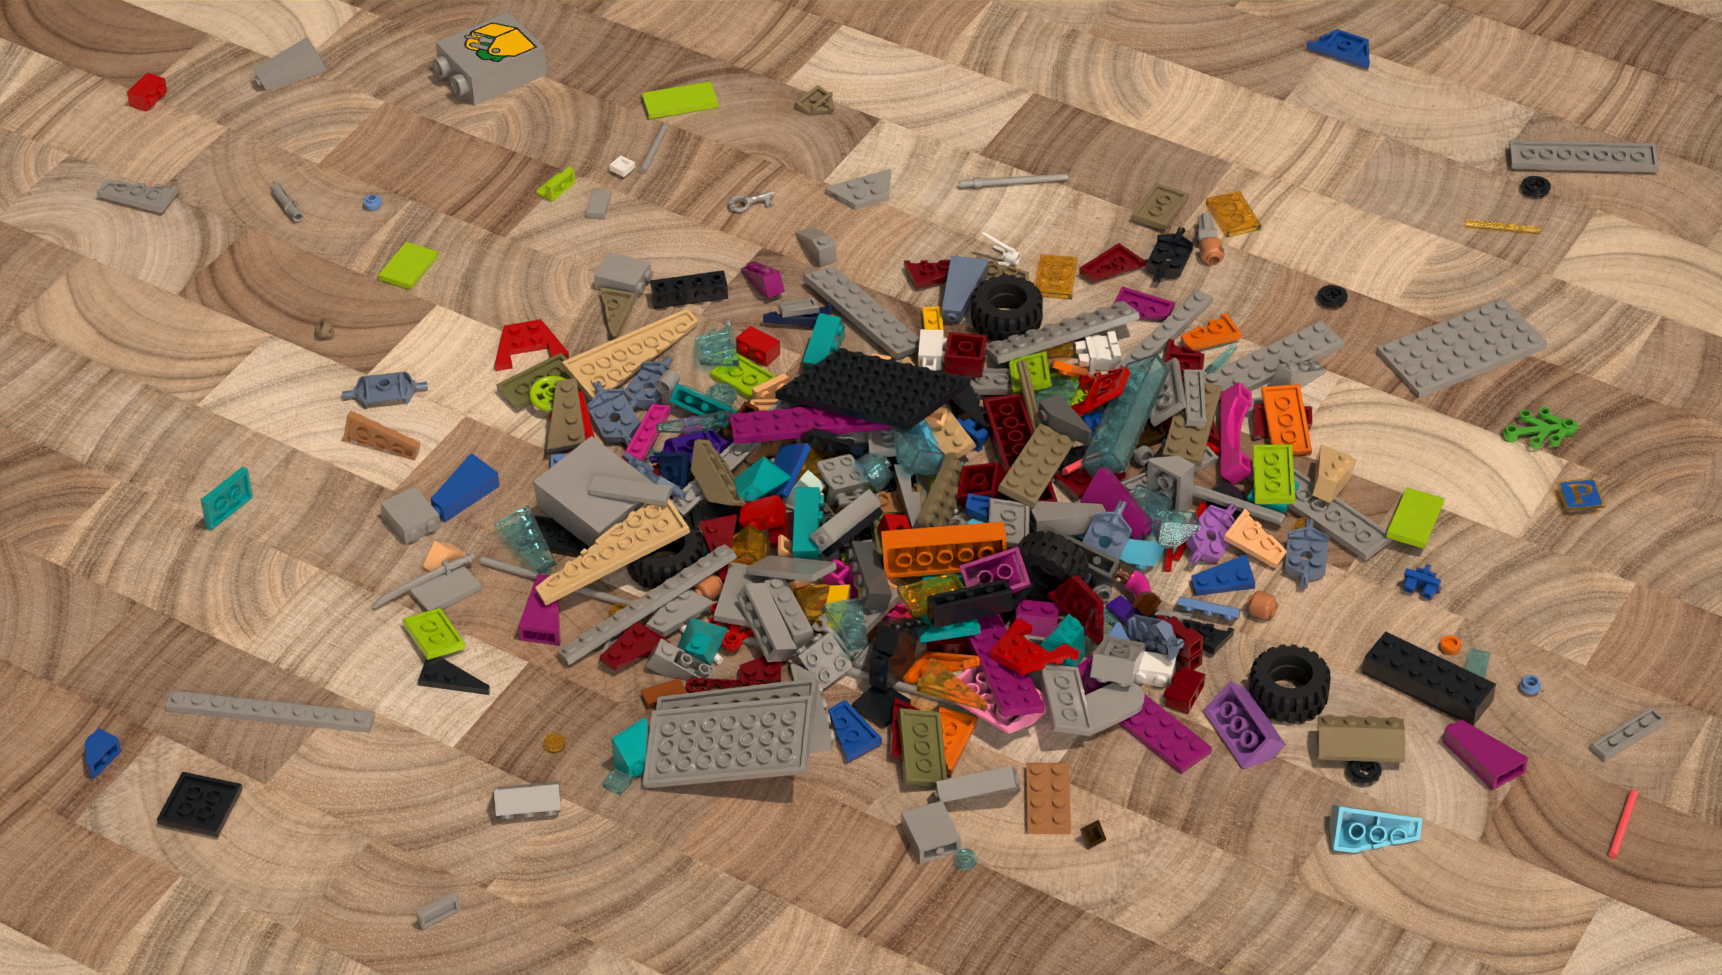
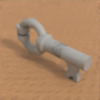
[727,191,774,213]

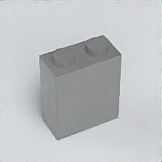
[594,252,653,299]
[380,487,441,544]
[901,801,961,864]

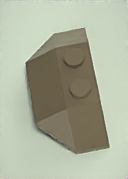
[691,439,746,506]

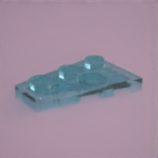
[823,598,868,651]

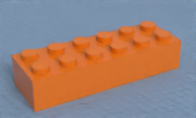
[881,521,1007,578]

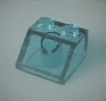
[894,431,946,476]
[1153,509,1201,548]

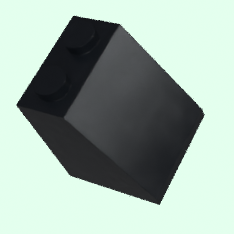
[868,620,916,692]

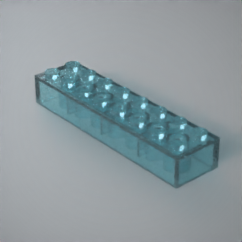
[1081,353,1170,478]

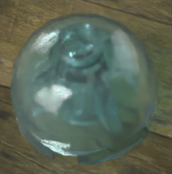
[854,453,892,492]

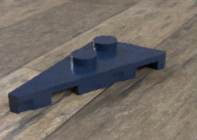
[763,302,834,326]
[654,452,690,521]

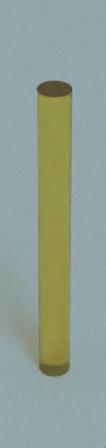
[1465,220,1540,234]

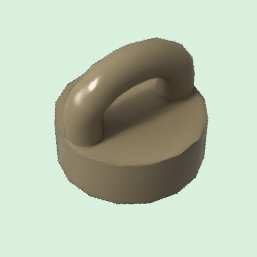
[315,318,334,338]

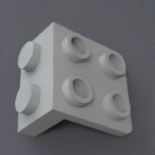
[817,454,869,506]
[791,632,852,689]

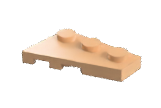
[1224,509,1287,569]

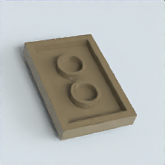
[1132,183,1189,231]

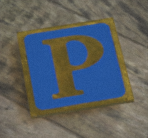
[1557,478,1606,511]

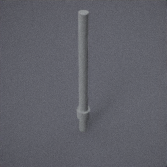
[959,173,1068,188]

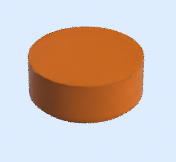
[1440,635,1461,656]

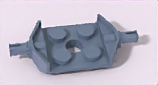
[621,355,673,410]
[342,371,428,409]
[587,381,641,447]
[623,452,687,500]
[1082,499,1132,584]
[1285,518,1329,589]
[1123,615,1184,661]

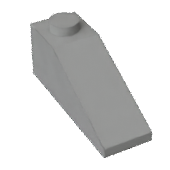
[796,227,837,267]

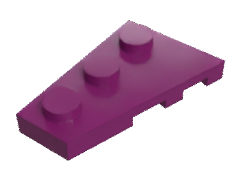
[1112,286,1175,320]

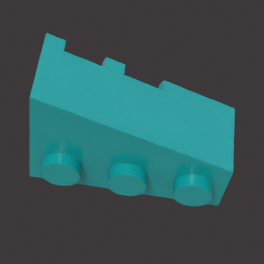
[803,313,845,371]

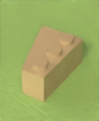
[1312,444,1357,503]

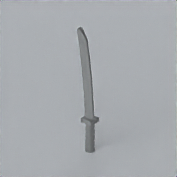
[372,553,475,608]

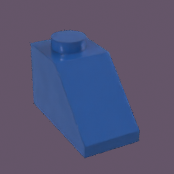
[85,728,121,779]

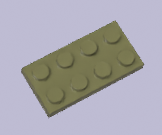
[496,353,571,411]
[898,708,947,787]

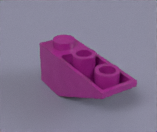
[741,261,785,298]

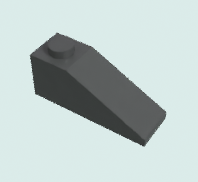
[1037,394,1092,446]

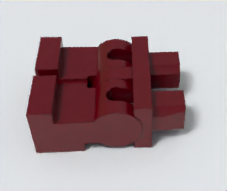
[1156,615,1203,670]

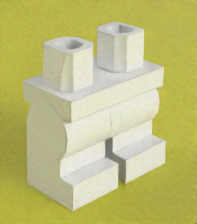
[1074,331,1122,372]

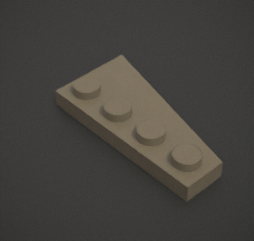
[547,378,586,453]

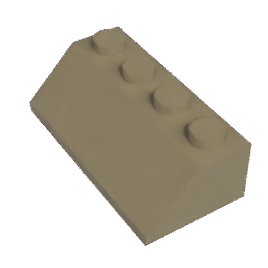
[1317,715,1405,763]

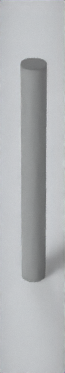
[639,124,669,174]

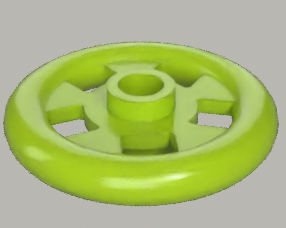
[529,376,566,412]

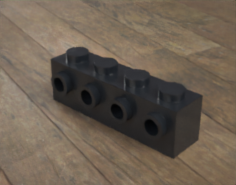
[650,270,728,309]
[927,579,1013,628]

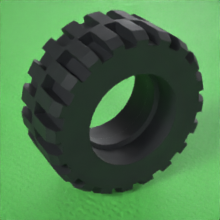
[971,275,1043,341]
[627,521,703,590]
[1017,531,1090,603]
[1249,644,1331,723]

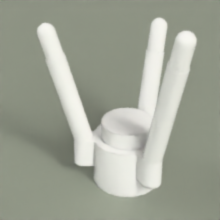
[981,232,1021,267]

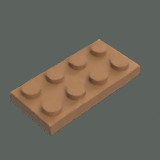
[1026,763,1071,834]

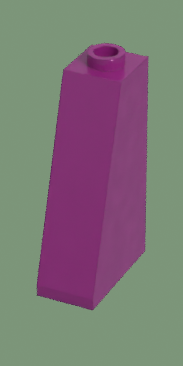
[1080,467,1154,540]
[518,574,561,646]
[1443,719,1528,791]

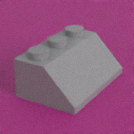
[1146,456,1195,520]
[494,781,561,819]

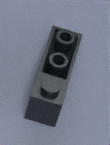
[950,386,989,431]
[876,616,930,655]

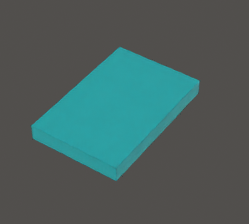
[200,466,253,531]

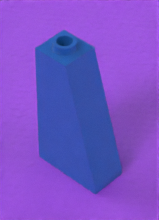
[430,453,500,522]

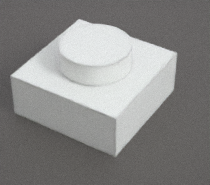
[609,156,635,177]

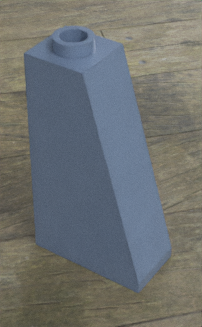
[942,256,989,323]

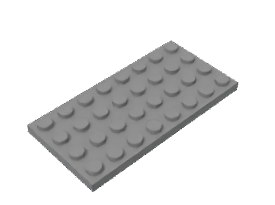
[1376,298,1548,398]
[643,695,815,788]

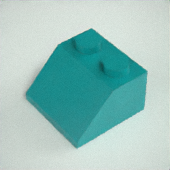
[1040,614,1086,667]

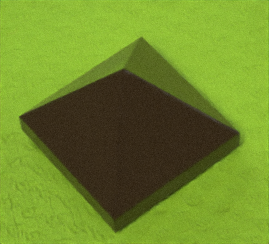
[1080,820,1106,849]

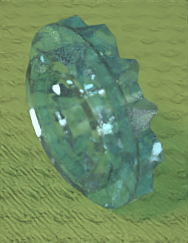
[706,383,737,404]

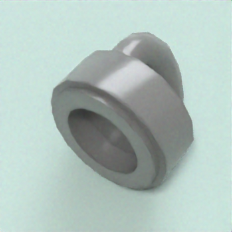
[1132,446,1154,466]

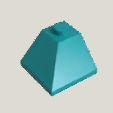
[734,456,791,502]
[677,617,728,665]
[611,717,649,781]

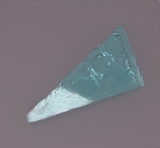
[655,410,733,433]

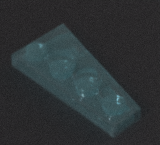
[493,505,557,574]

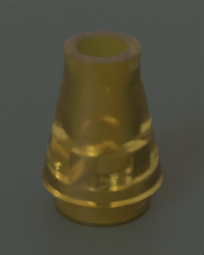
[1046,341,1075,358]

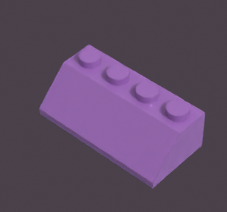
[1203,681,1286,769]

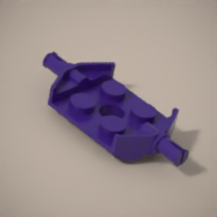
[650,430,734,464]

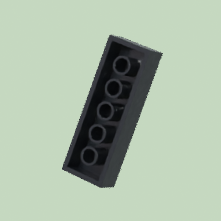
[1363,631,1496,726]

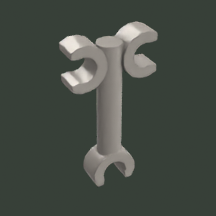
[812,614,865,662]

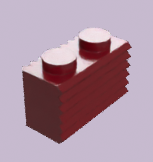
[1163,666,1206,714]

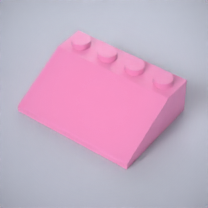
[942,666,1047,734]

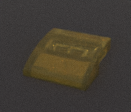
[793,584,831,625]

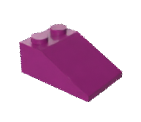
[960,547,1031,594]
[1016,600,1060,637]

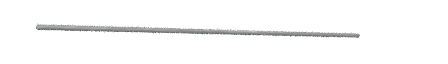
[480,556,969,711]

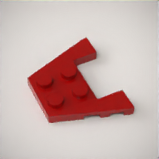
[495,319,569,371]
[1071,366,1130,417]
[990,618,1079,675]

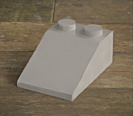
[1090,636,1146,686]

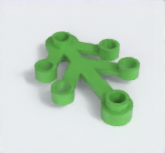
[1503,407,1578,449]

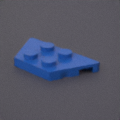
[1307,29,1370,69]

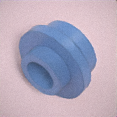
[363,194,382,211]
[1520,675,1541,694]

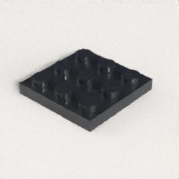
[157,772,243,837]

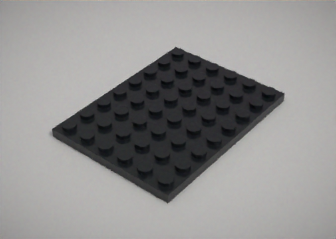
[775,348,971,431]

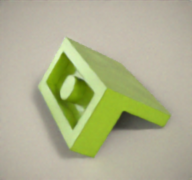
[536,167,576,202]

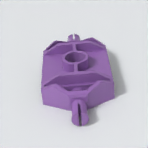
[1185,503,1237,565]

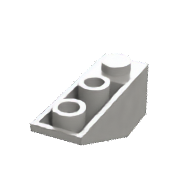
[1270,360,1327,388]
[645,638,715,681]

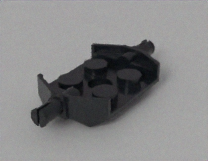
[1145,227,1193,284]

